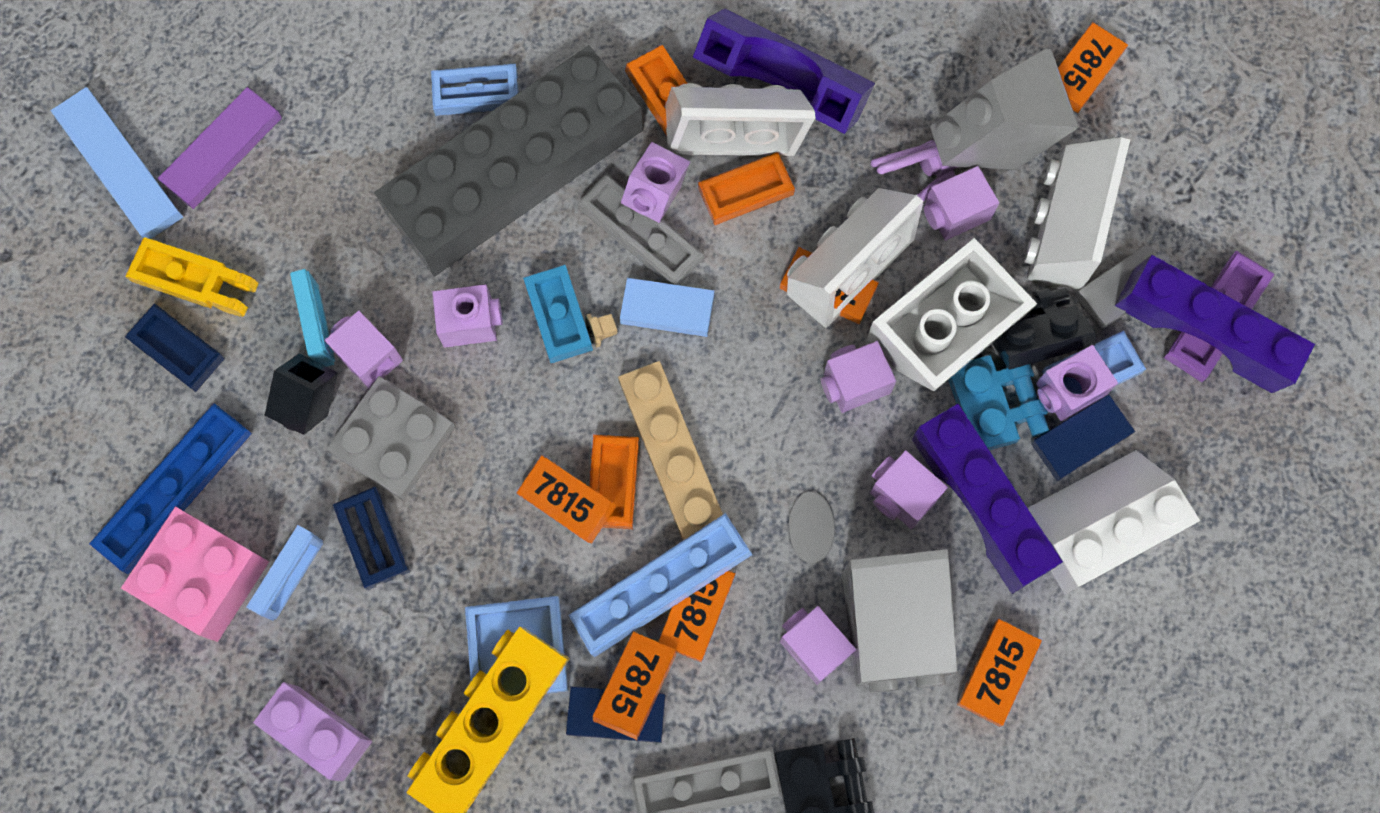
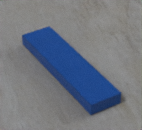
[89,403,252,574]

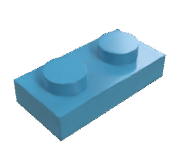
[523,265,593,364]

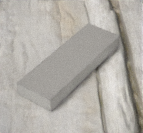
[577,173,704,285]
[631,747,783,813]

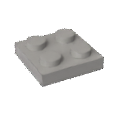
[326,376,455,501]

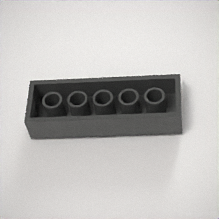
[374,45,643,277]

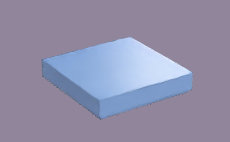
[465,596,568,694]

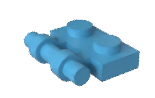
[948,355,1049,451]

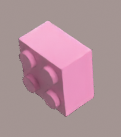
[121,507,269,642]

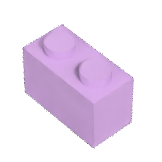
[253,682,372,781]

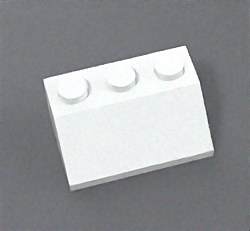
[665,83,815,156]
[1024,137,1130,293]
[787,188,923,328]
[867,238,1037,391]
[1028,450,1200,595]

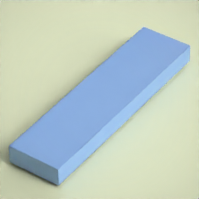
[50,87,183,239]
[568,513,752,657]

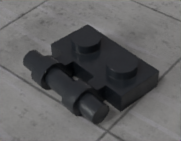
[992,288,1095,370]
[774,738,875,813]

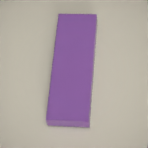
[157,87,282,210]
[1163,251,1275,382]

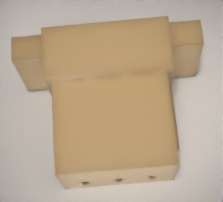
[585,314,618,348]

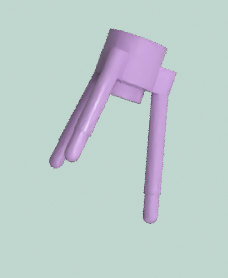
[870,140,958,202]

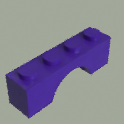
[693,8,875,134]
[1115,255,1315,393]
[912,404,1063,594]

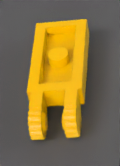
[125,237,259,317]

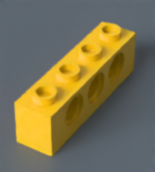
[406,627,570,813]

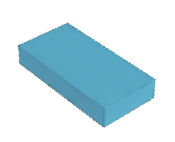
[290,269,335,367]

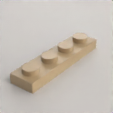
[618,361,723,540]

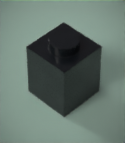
[264,353,338,435]

